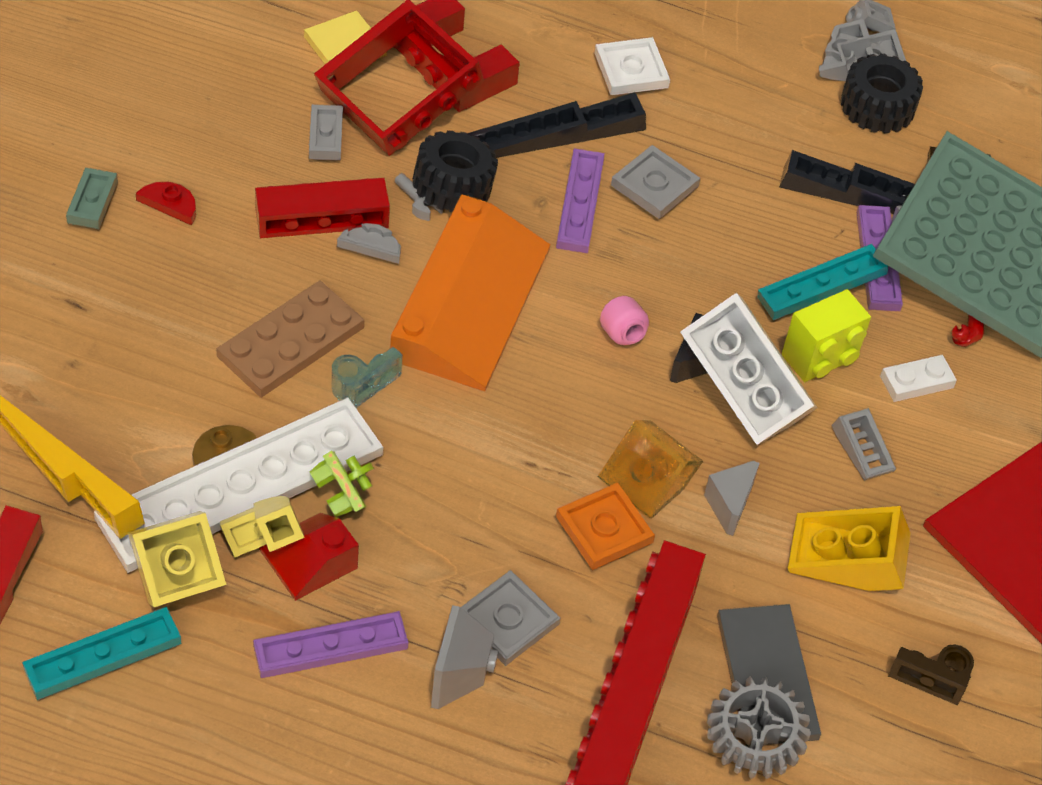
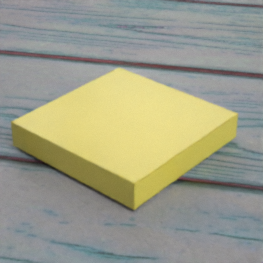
[304,11,387,64]

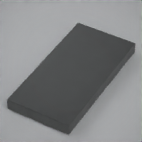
[717,604,821,747]

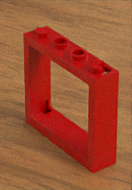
[314,0,484,156]

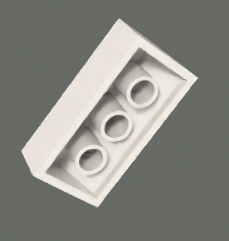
[680,293,817,445]

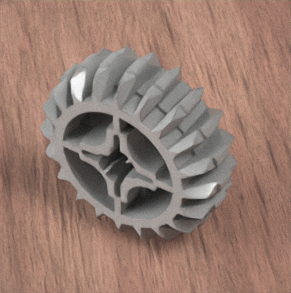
[707,676,811,779]

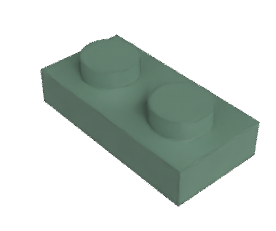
[66,167,118,229]

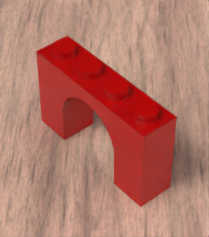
[393,0,520,112]

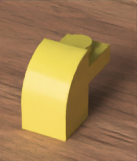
[220,496,304,557]

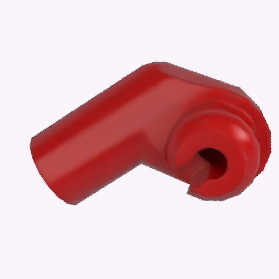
[951,314,984,347]

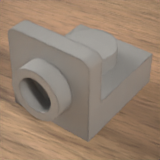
[846,0,896,32]

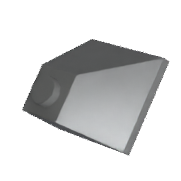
[431,605,499,709]

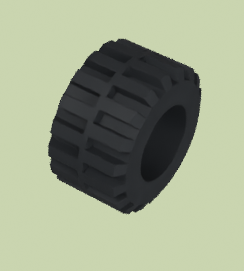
[841,53,923,134]
[412,130,498,212]

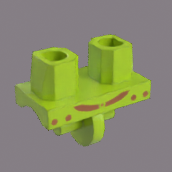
[309,451,374,517]

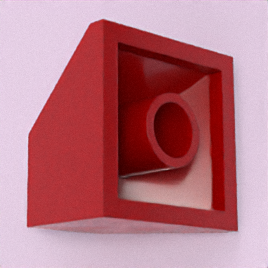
[258,513,359,601]

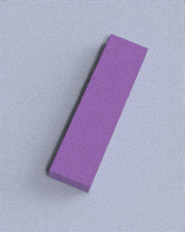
[556,148,605,253]
[856,205,903,311]
[253,611,408,678]

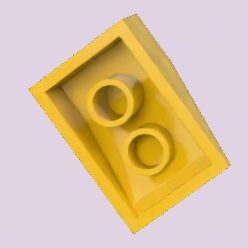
[788,506,911,591]

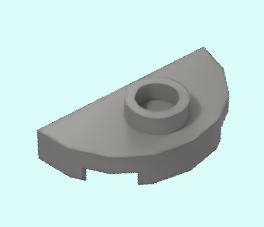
[337,223,401,264]

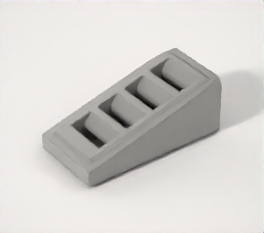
[831,408,896,481]

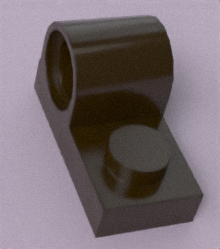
[888,644,974,706]

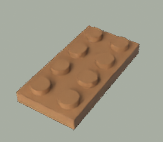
[216,280,364,398]

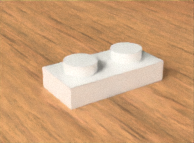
[880,355,957,402]

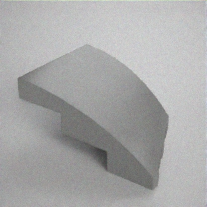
[819,19,906,81]

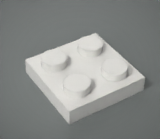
[594,37,670,95]

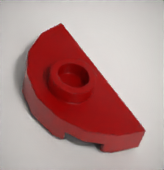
[136,181,196,226]

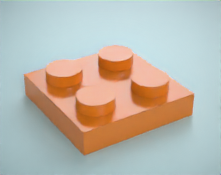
[556,482,655,570]

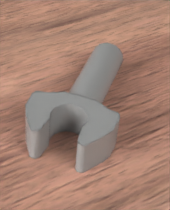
[395,173,443,221]

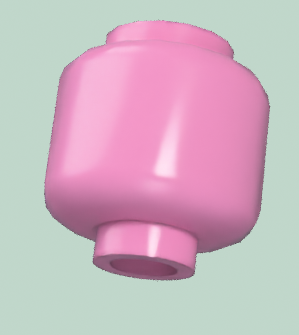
[600,296,649,346]

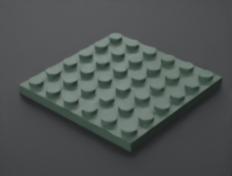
[873,131,1042,358]

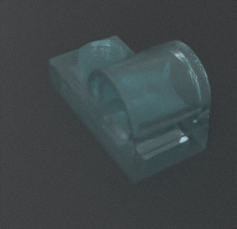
[331,347,403,408]

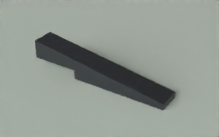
[467,92,646,158]
[779,150,915,215]

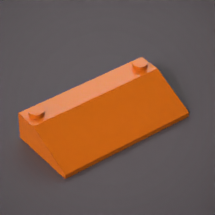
[390,194,551,391]

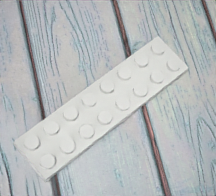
[94,398,383,573]

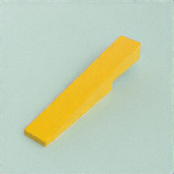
[0,395,145,539]

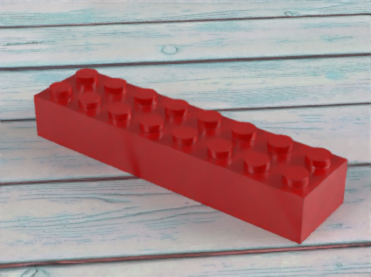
[566,540,706,785]

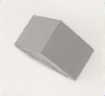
[704,461,760,536]

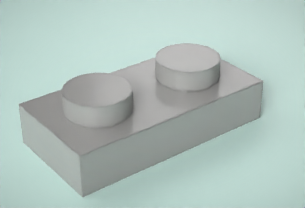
[309,104,343,160]

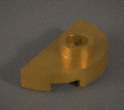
[192,425,257,466]

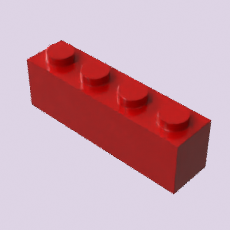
[255,178,390,239]

